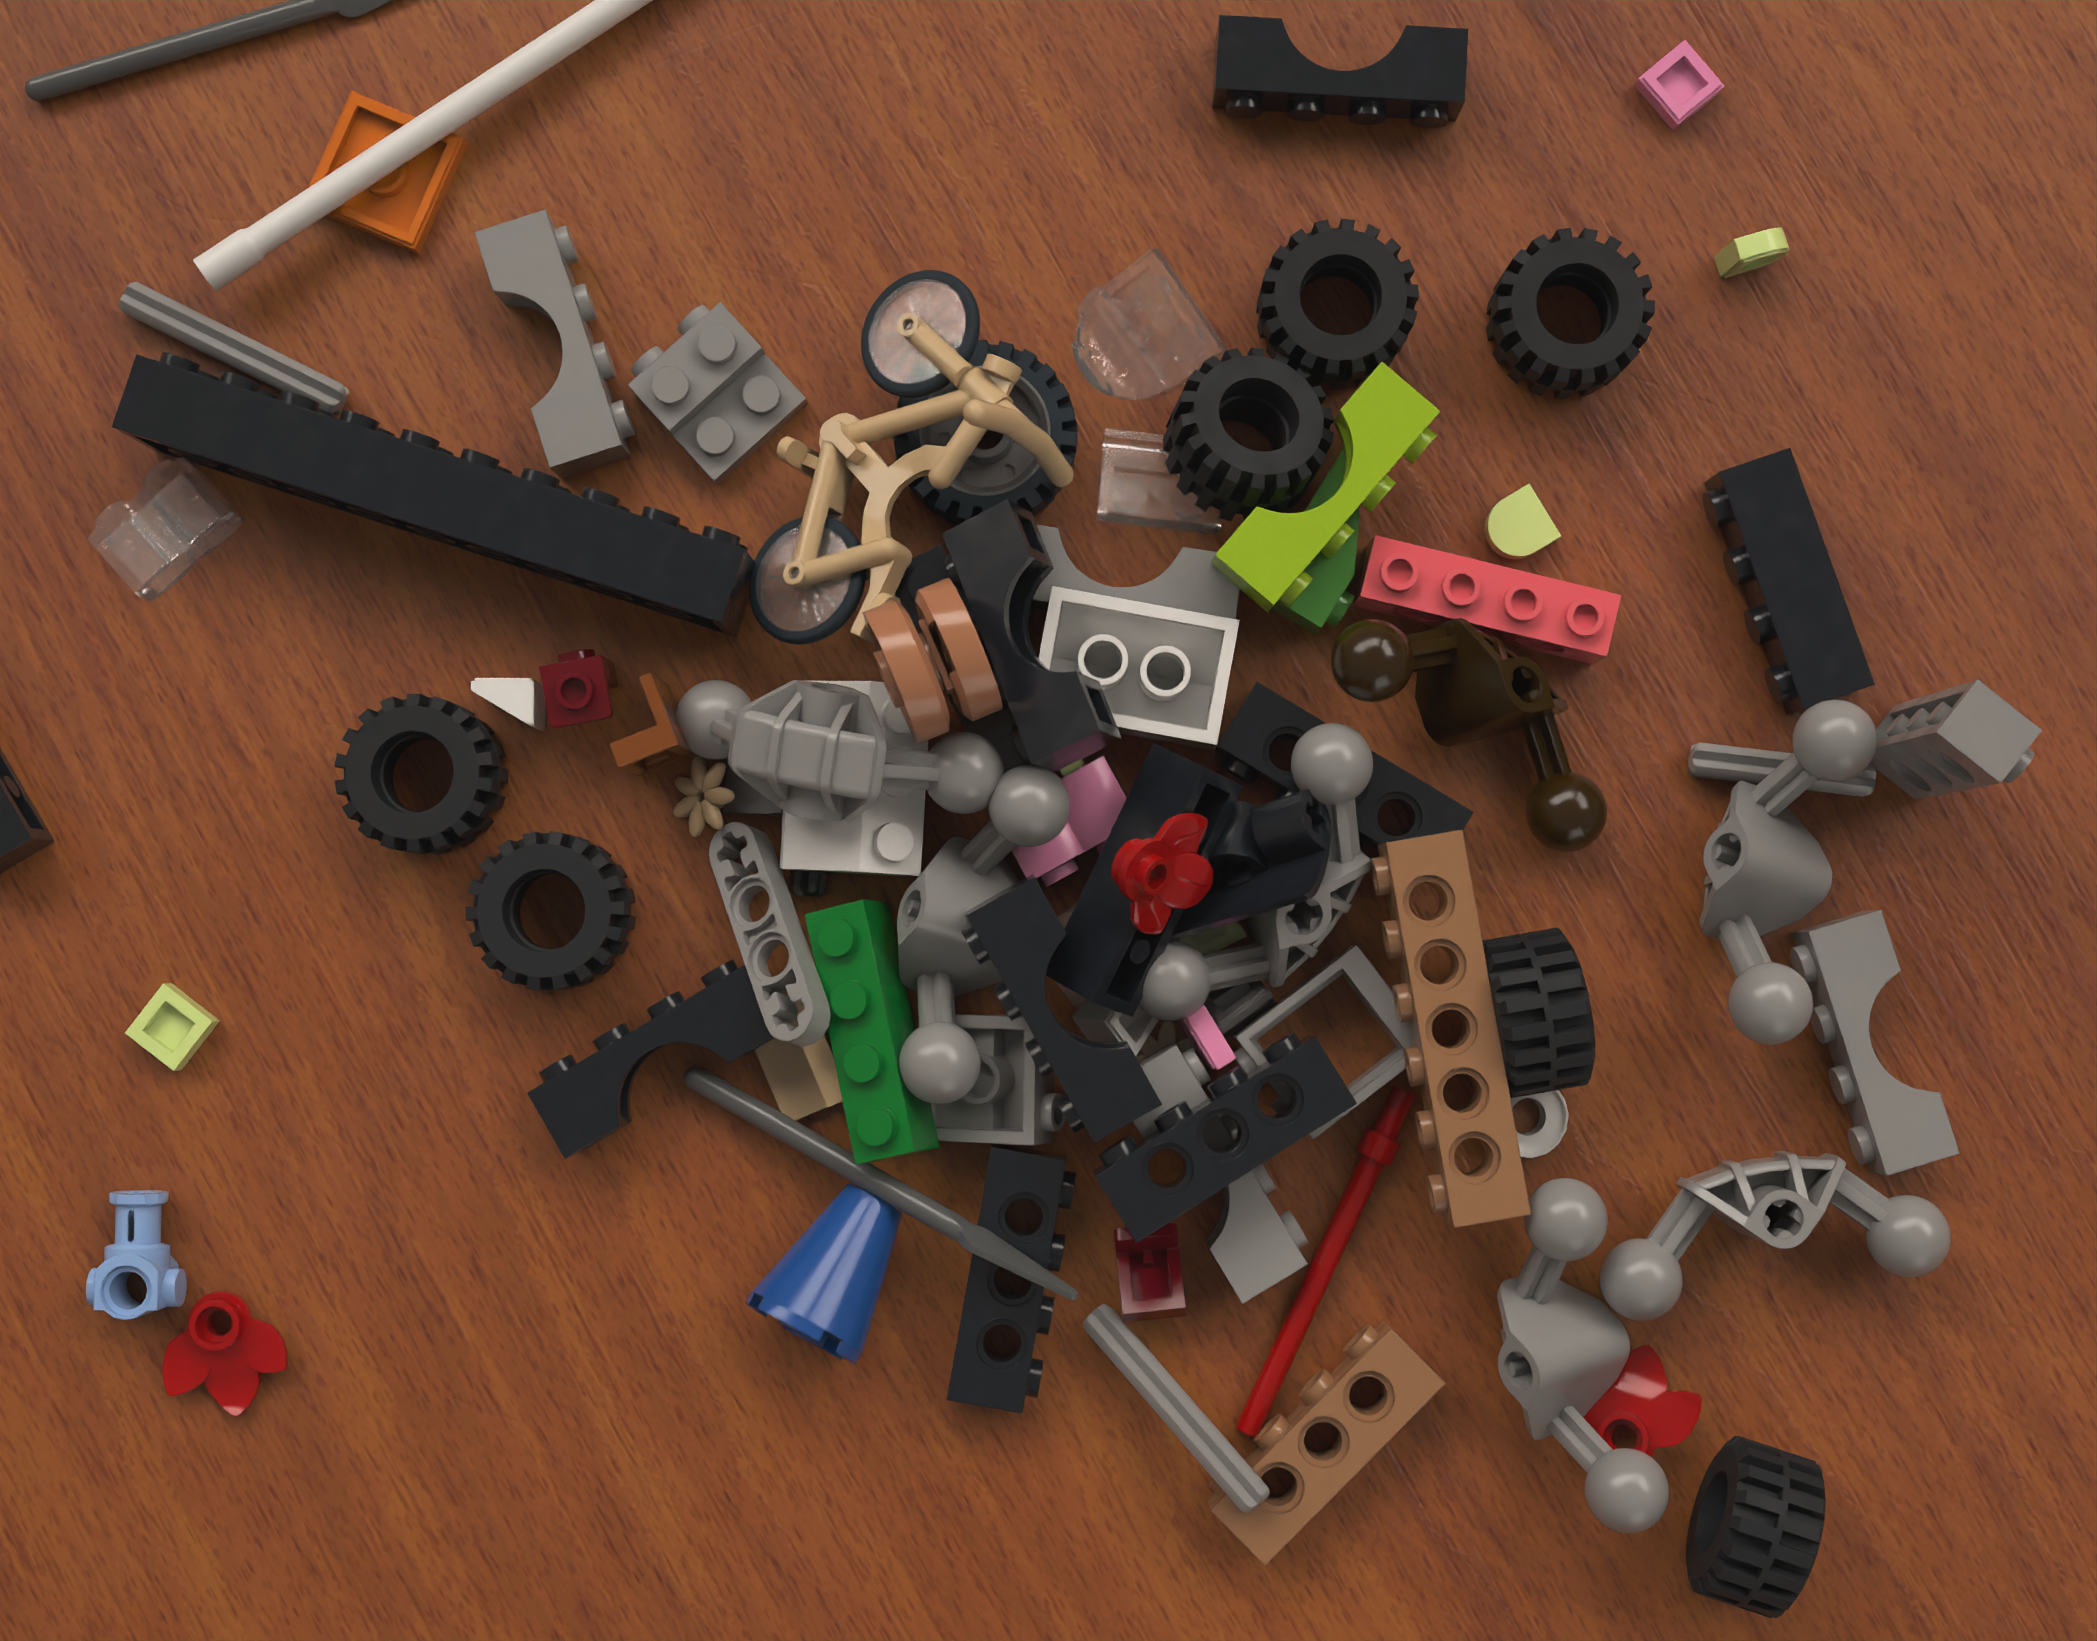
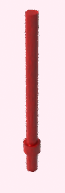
[1235,1085,1416,1437]

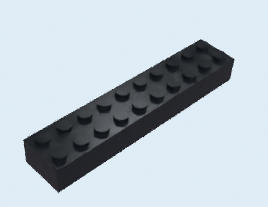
[112,352,755,638]

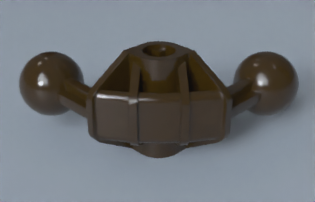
[1331,618,1607,852]

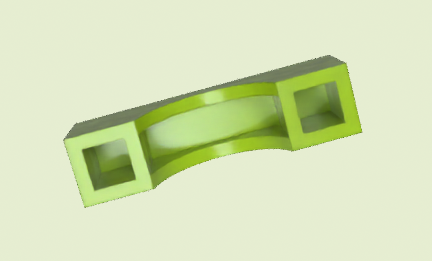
[1210,362,1440,613]

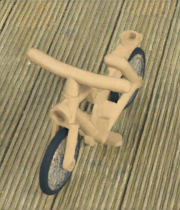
[749,270,1074,645]

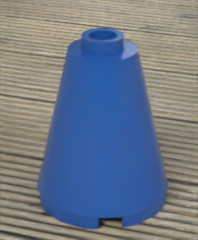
[745,1184,902,1365]

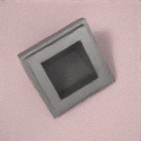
[1204,980,1275,1040]

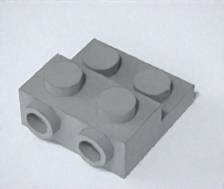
[628,302,808,485]
[931,1014,1065,1145]

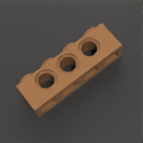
[1207,1320,1446,1566]

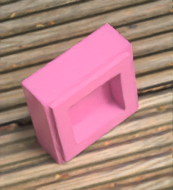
[1634,40,1725,131]
[1178,1004,1236,1070]

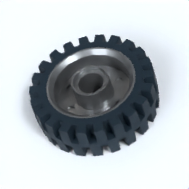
[894,340,1078,525]

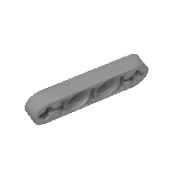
[709,822,831,1046]

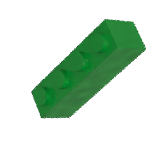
[805,900,940,1165]

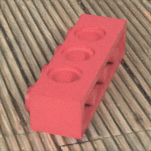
[1352,535,1621,665]

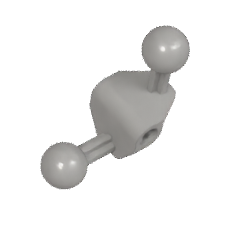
[676,680,1005,822]
[1699,699,1877,1045]
[1138,723,1373,1021]
[897,765,1070,1104]
[1599,1151,1951,1321]
[1497,1178,1669,1534]

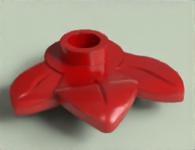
[1111,813,1213,934]
[163,1291,288,1417]
[1583,1345,1702,1457]

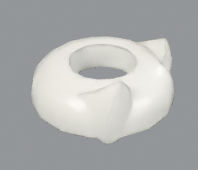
[1510,1090,1569,1158]

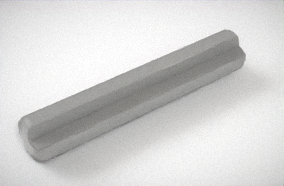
[1688,742,1876,797]

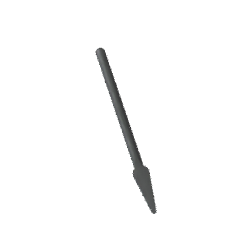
[25,0,392,101]
[684,1066,1079,1300]

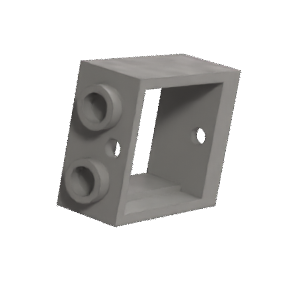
[1232,945,1413,1139]

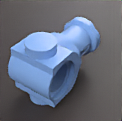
[86,1190,187,1320]

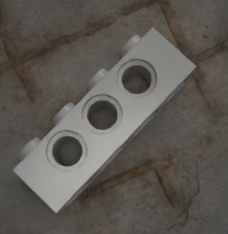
[1870,680,2042,799]

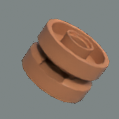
[862,578,1003,744]

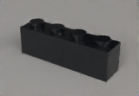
[1703,448,1875,714]
[1046,743,1244,1017]

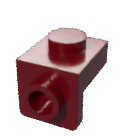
[539,649,618,728]
[1114,1223,1186,1323]

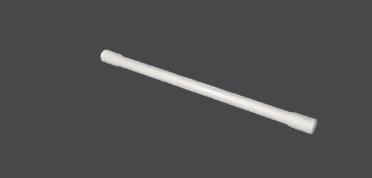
[193,0,653,291]

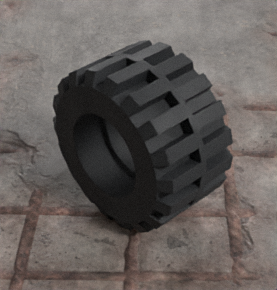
[1256,218,1419,390]
[1486,228,1655,399]
[1163,348,1334,521]
[335,694,508,855]
[465,831,636,990]
[1482,928,1595,1098]
[1686,1436,1826,1618]

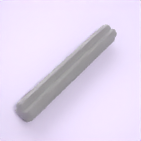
[119,282,349,416]
[1083,1304,1270,1513]

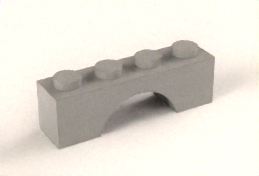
[474,209,635,479]
[1029,525,1240,619]
[1790,910,1960,1176]
[1133,1042,1309,1304]

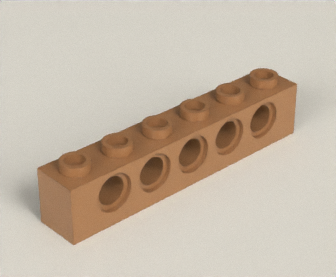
[1370,829,1531,1228]

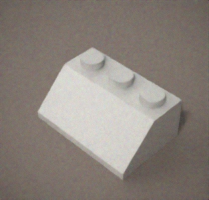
[1039,586,1240,750]
[779,681,928,877]

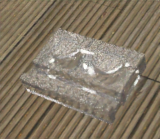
[1095,428,1222,535]

